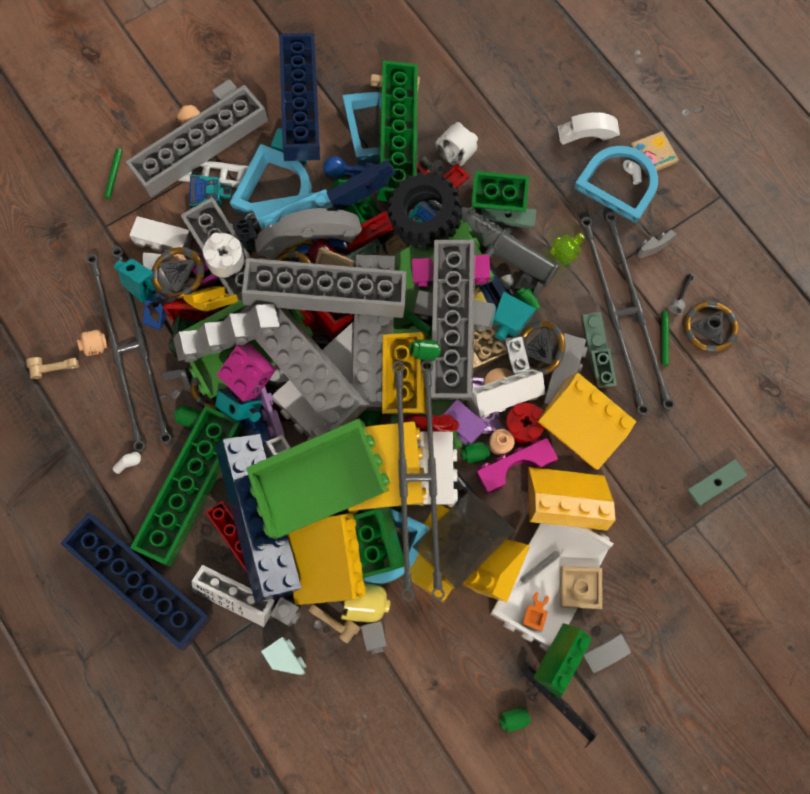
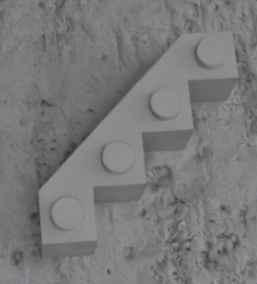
[173,304,279,362]

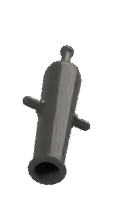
[428,200,560,287]

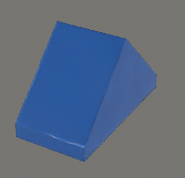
[143,291,167,330]

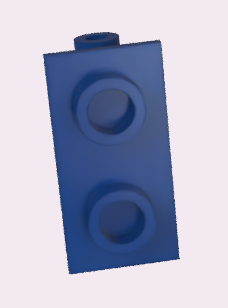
[241,417,272,446]

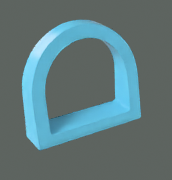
[342,92,379,165]
[230,144,311,216]
[575,146,658,224]
[346,508,429,585]

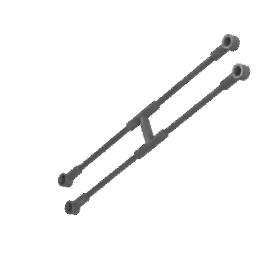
[580,212,675,417]
[86,247,173,453]
[392,360,445,602]

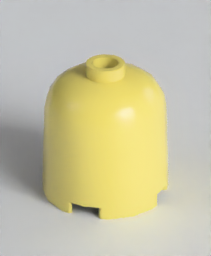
[341,582,390,623]

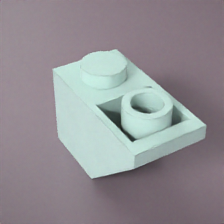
[261,637,307,675]

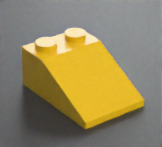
[463,537,530,603]

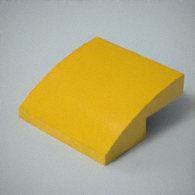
[183,286,238,311]

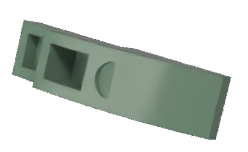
[581,312,617,389]

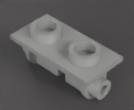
[505,337,530,375]

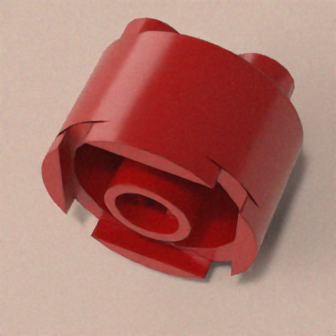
[504,403,545,446]

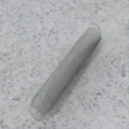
[518,549,563,587]

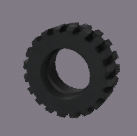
[387,172,462,249]

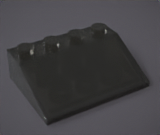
[412,491,515,591]

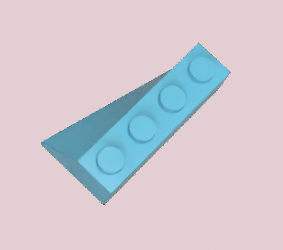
[250,189,333,230]

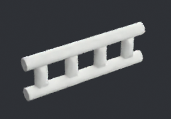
[178,161,249,188]

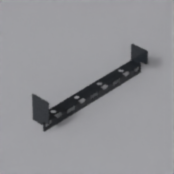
[147,283,226,324]
[520,666,597,748]

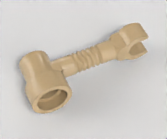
[26,357,79,379]
[308,604,361,644]

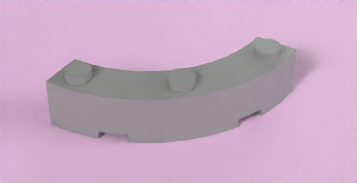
[255,208,362,260]

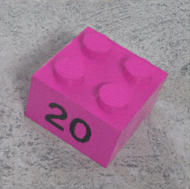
[217,343,277,401]

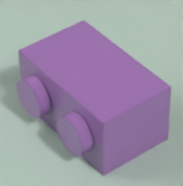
[444,399,487,445]

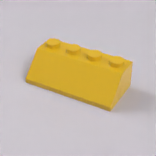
[382,332,428,416]

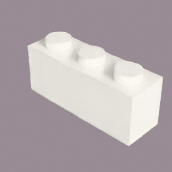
[129,216,193,256]

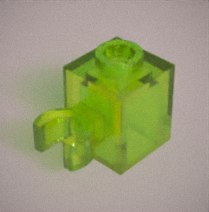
[551,232,585,267]

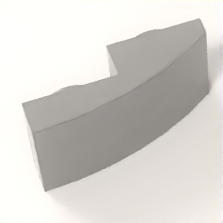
[637,230,676,258]
[584,634,631,673]

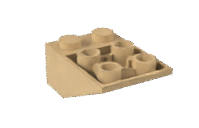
[473,328,508,375]

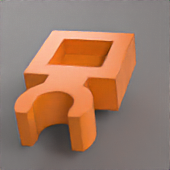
[522,592,549,631]

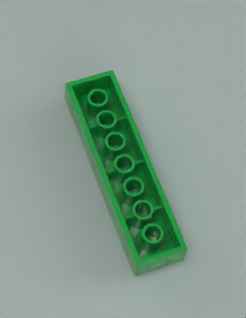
[377,60,418,201]
[130,405,244,568]

